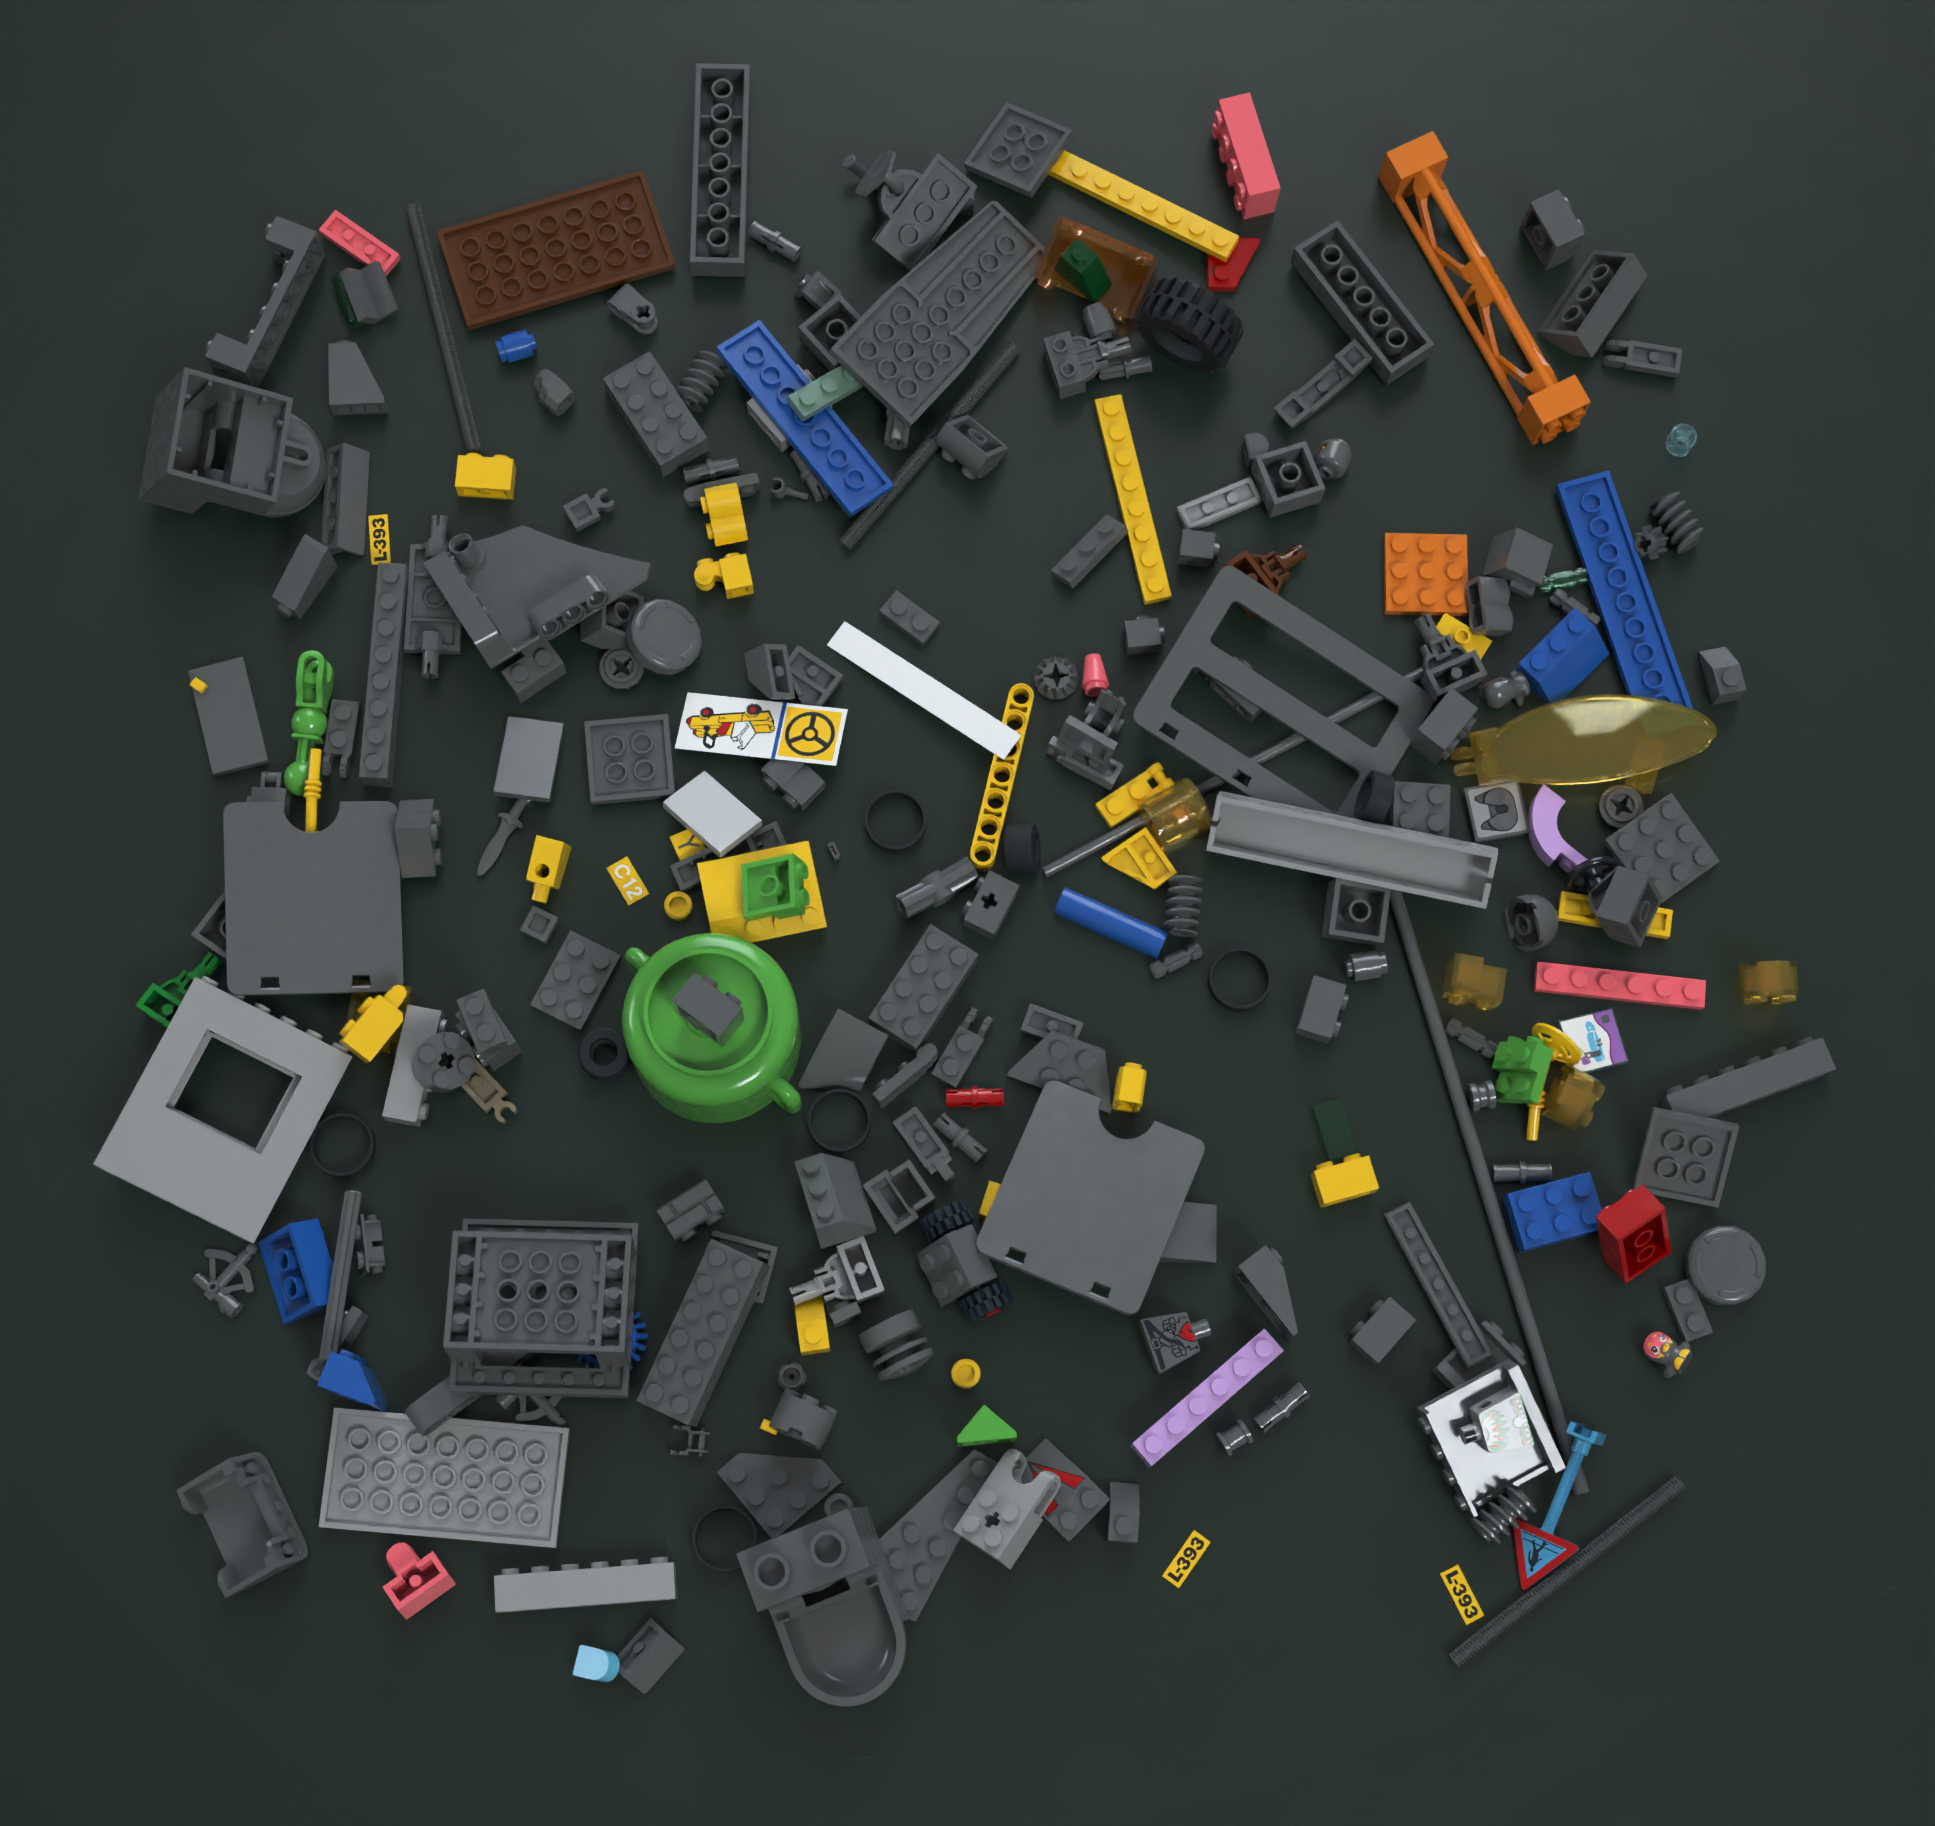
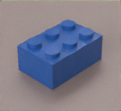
[1501,1172,1602,1254]

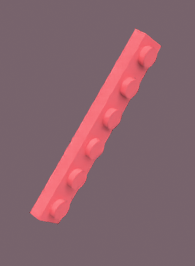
[1534,962,1706,1010]

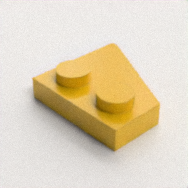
[1101,827,1178,890]

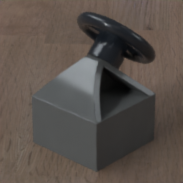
[1565,856,1663,948]

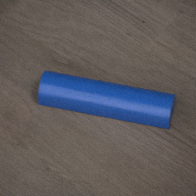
[1054,887,1168,959]

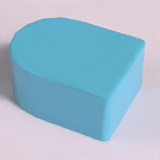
[573,1645,620,1682]

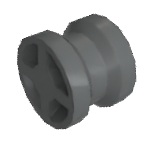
[1467,1080,1496,1112]

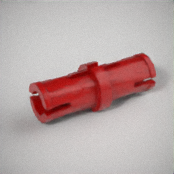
[946,1086,1004,1109]

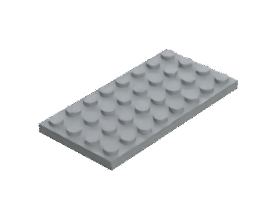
[319,1408,570,1548]

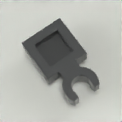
[563,488,615,532]

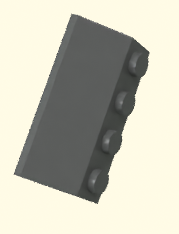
[1537,250,1648,358]

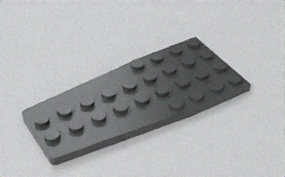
[828,201,1051,428]

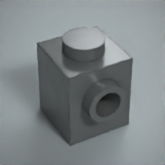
[1123,615,1165,656]

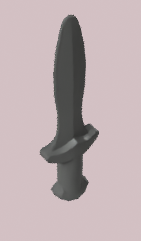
[477,799,532,876]

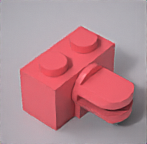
[383,1543,456,1620]

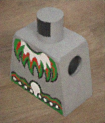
[1459,1386,1534,1453]

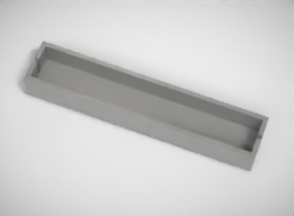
[1206,791,1498,909]

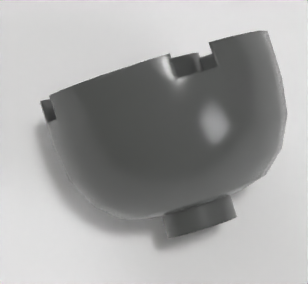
[1504,894,1559,952]

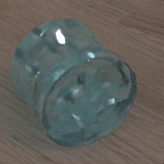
[1665,424,1697,457]

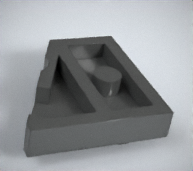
[788,645,844,707]

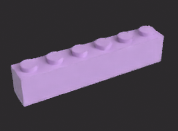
[1130,1328,1284,1468]

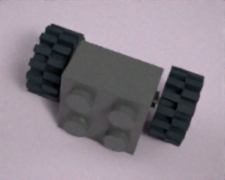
[916,1199,1015,1324]

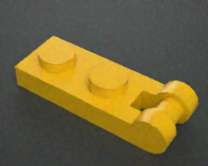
[1095,762,1175,829]

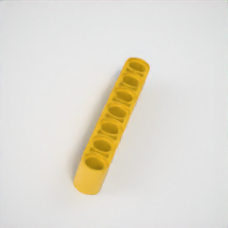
[970,683,1034,872]

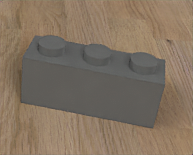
[794,1153,877,1249]

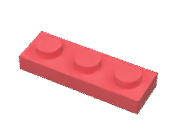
[319,210,401,276]

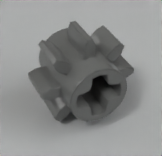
[1634,525,1669,560]

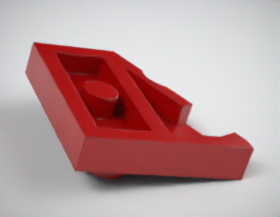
[1207,238,1260,292]

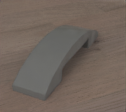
[1273,339,1373,429]

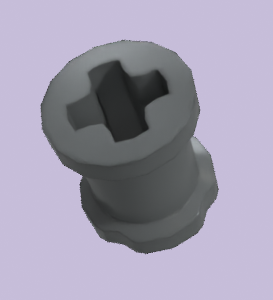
[1215,1419,1254,1457]

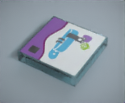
[1556,1008,1629,1077]

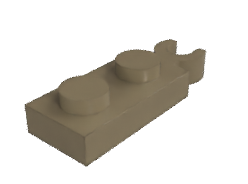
[461,1059,518,1124]

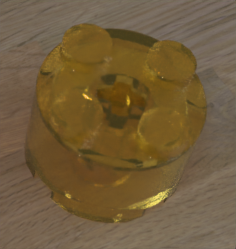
[1739,961,1799,1005]
[1541,1064,1605,1131]

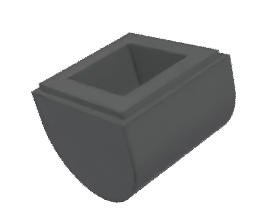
[1242,433,1269,469]

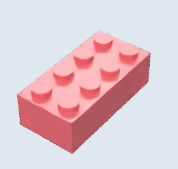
[1211,92,1280,219]

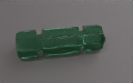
[1536,567,1589,593]

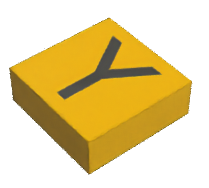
[670,829,706,861]

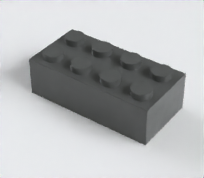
[603,351,709,477]
[868,924,978,1054]

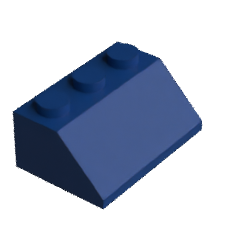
[1515,608,1609,711]
[258,1218,333,1325]
[317,1349,389,1412]

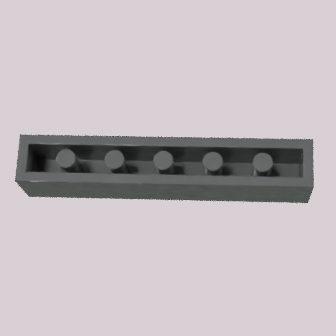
[1659,1036,1836,1118]

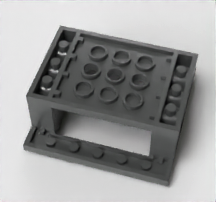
[443,1218,639,1398]

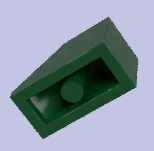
[1054,238,1113,304]

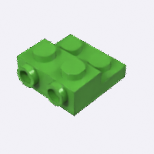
[741,853,810,921]
[1492,1036,1554,1104]

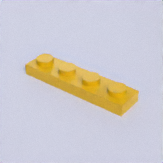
[1557,891,1673,939]

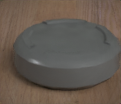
[626,599,702,675]
[1685,1226,1766,1306]

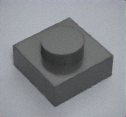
[520,905,559,944]

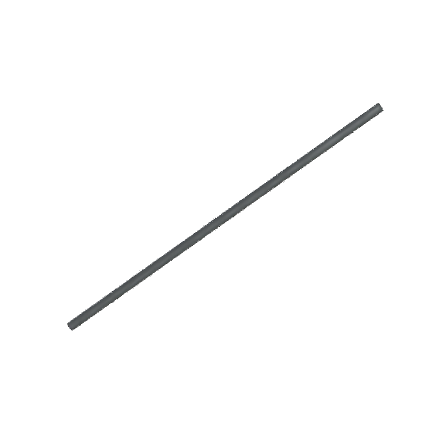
[1041,666,1424,878]

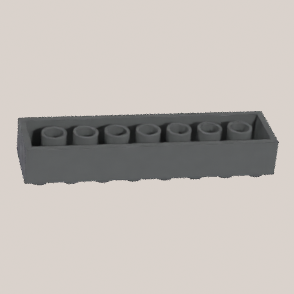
[690,63,751,277]

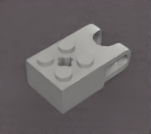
[953,1449,1061,1570]

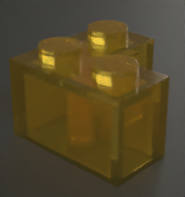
[1441,953,1507,1010]

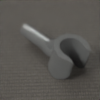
[769,478,809,500]

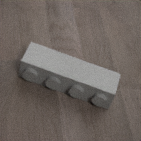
[382,1005,448,1127]

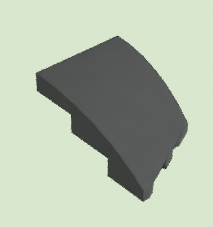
[798,1009,888,1091]

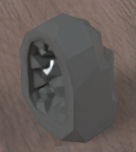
[534,368,575,417]

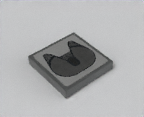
[1462,779,1530,843]

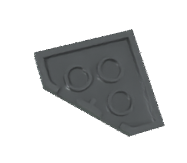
[717,1453,841,1539]

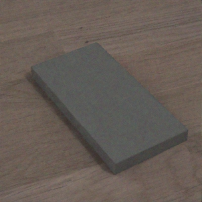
[188,657,270,777]

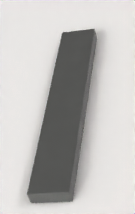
[1384,1202,1494,1370]

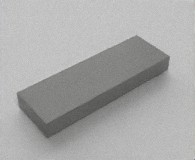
[1176,476,1263,530]

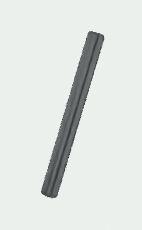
[319,1190,362,1363]

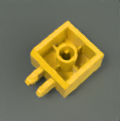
[339,984,407,1063]

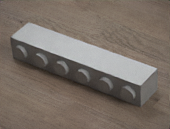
[494,1557,677,1613]

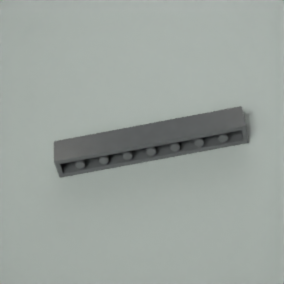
[359,562,409,787]

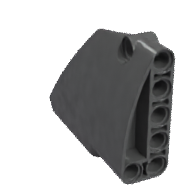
[423,525,651,670]

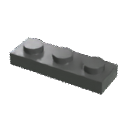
[1051,514,1128,589]

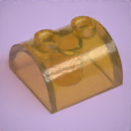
[1137,778,1213,853]

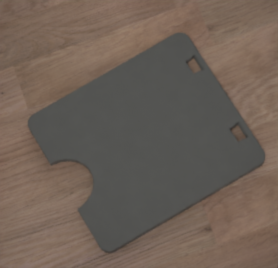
[223,801,403,996]
[976,1080,1205,1315]

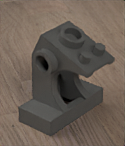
[1058,689,1126,767]

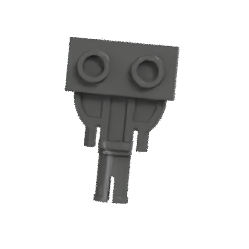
[1043,331,1132,399]
[1414,614,1487,705]

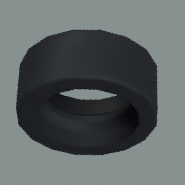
[1354,770,1395,824]

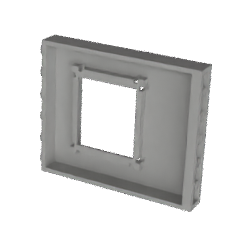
[93,976,352,1244]

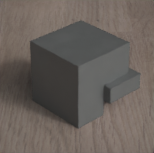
[1482,527,1553,598]
[862,1160,935,1234]

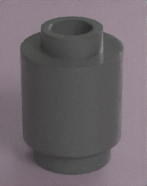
[1083,302,1117,343]
[1344,949,1388,982]

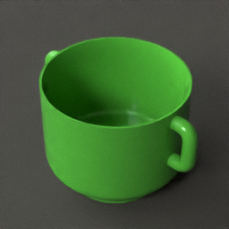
[622,933,802,1123]

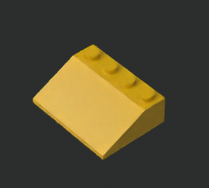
[697,840,827,943]

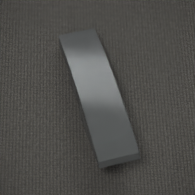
[670,821,788,892]

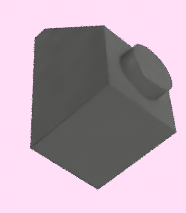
[744,644,795,700]
[1698,646,1747,705]
[1106,1482,1140,1544]

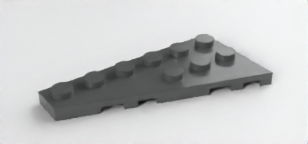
[840,1449,998,1622]

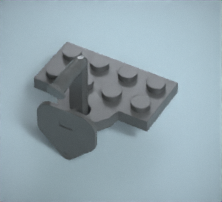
[843,150,978,272]

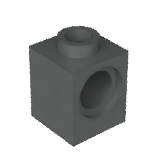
[1178,529,1220,568]

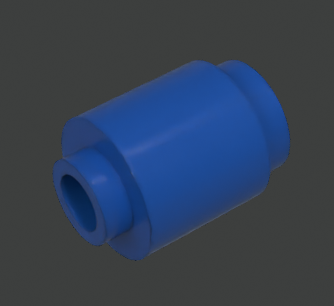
[495,329,538,363]

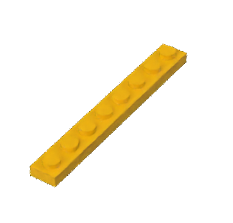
[1048,150,1239,262]
[1094,394,1172,605]

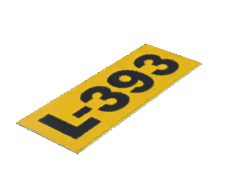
[368,514,391,565]
[1162,1530,1211,1588]
[1440,1565,1484,1625]

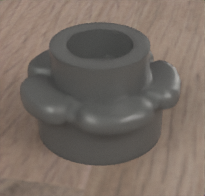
[778,1363,807,1391]

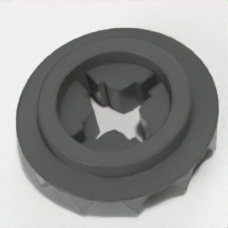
[599,648,644,690]
[1034,655,1078,700]
[1598,785,1644,829]

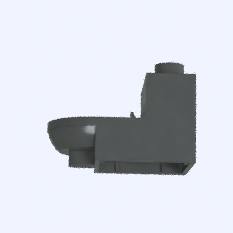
[138,367,326,517]
[736,1506,909,1707]

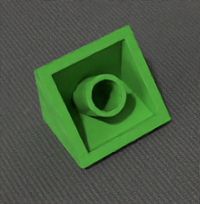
[956,1405,1017,1447]

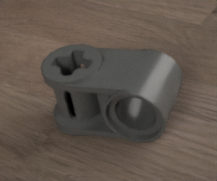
[606,283,658,335]

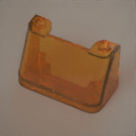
[1034,215,1159,322]

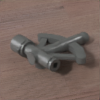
[192,1243,257,1318]
[493,1361,566,1428]

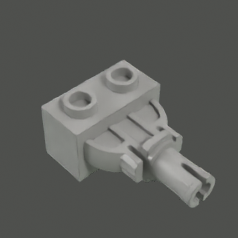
[789,1236,885,1305]

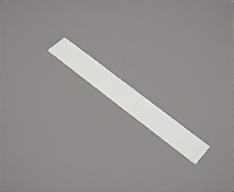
[827,621,1021,760]

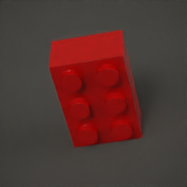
[1596,1184,1671,1284]

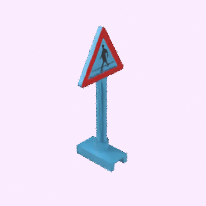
[1513,1421,1607,1590]

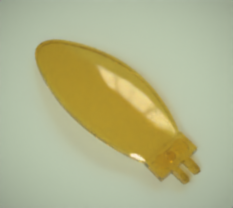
[1450,694,1717,787]

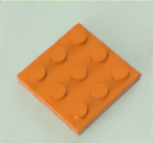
[1384,533,1469,616]

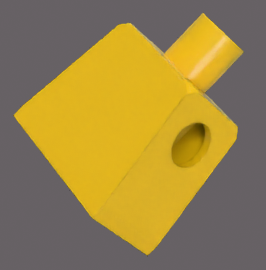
[526,835,572,903]

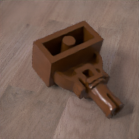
[1222,543,1307,619]

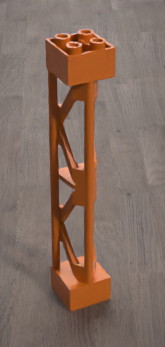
[1378,131,1591,445]

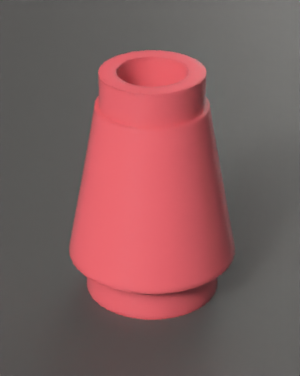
[1082,654,1109,697]

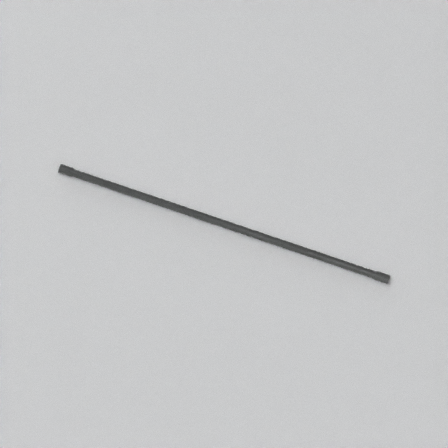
[1390,889,1590,1496]

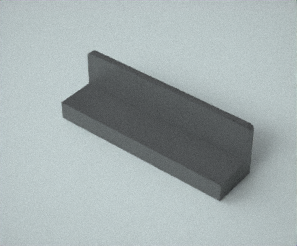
[321,443,370,556]

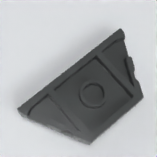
[1007,1030,1112,1113]

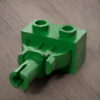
[135,951,222,1029]

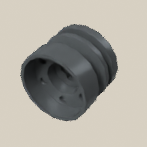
[858,1309,935,1382]

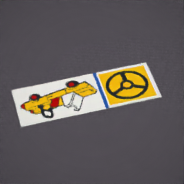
[675,692,848,766]

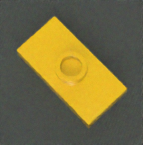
[1436,613,1492,660]

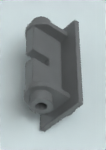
[354,1214,386,1277]

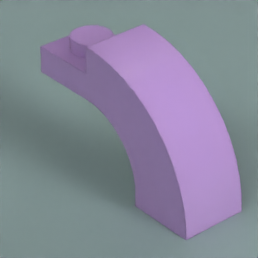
[1527,784,1588,877]

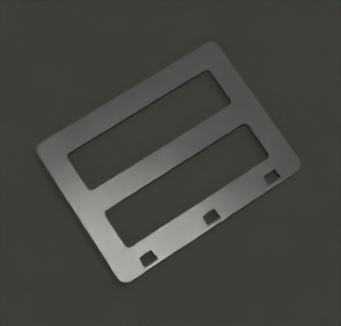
[1132,566,1433,818]

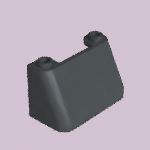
[176,1452,308,1598]

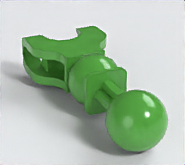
[284,650,334,796]

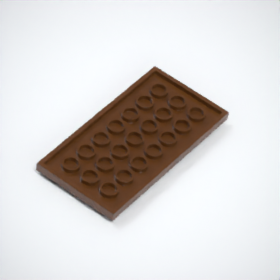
[437,170,676,330]

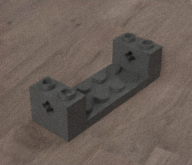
[205,216,325,388]

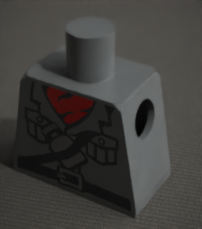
[1138,1312,1212,1375]

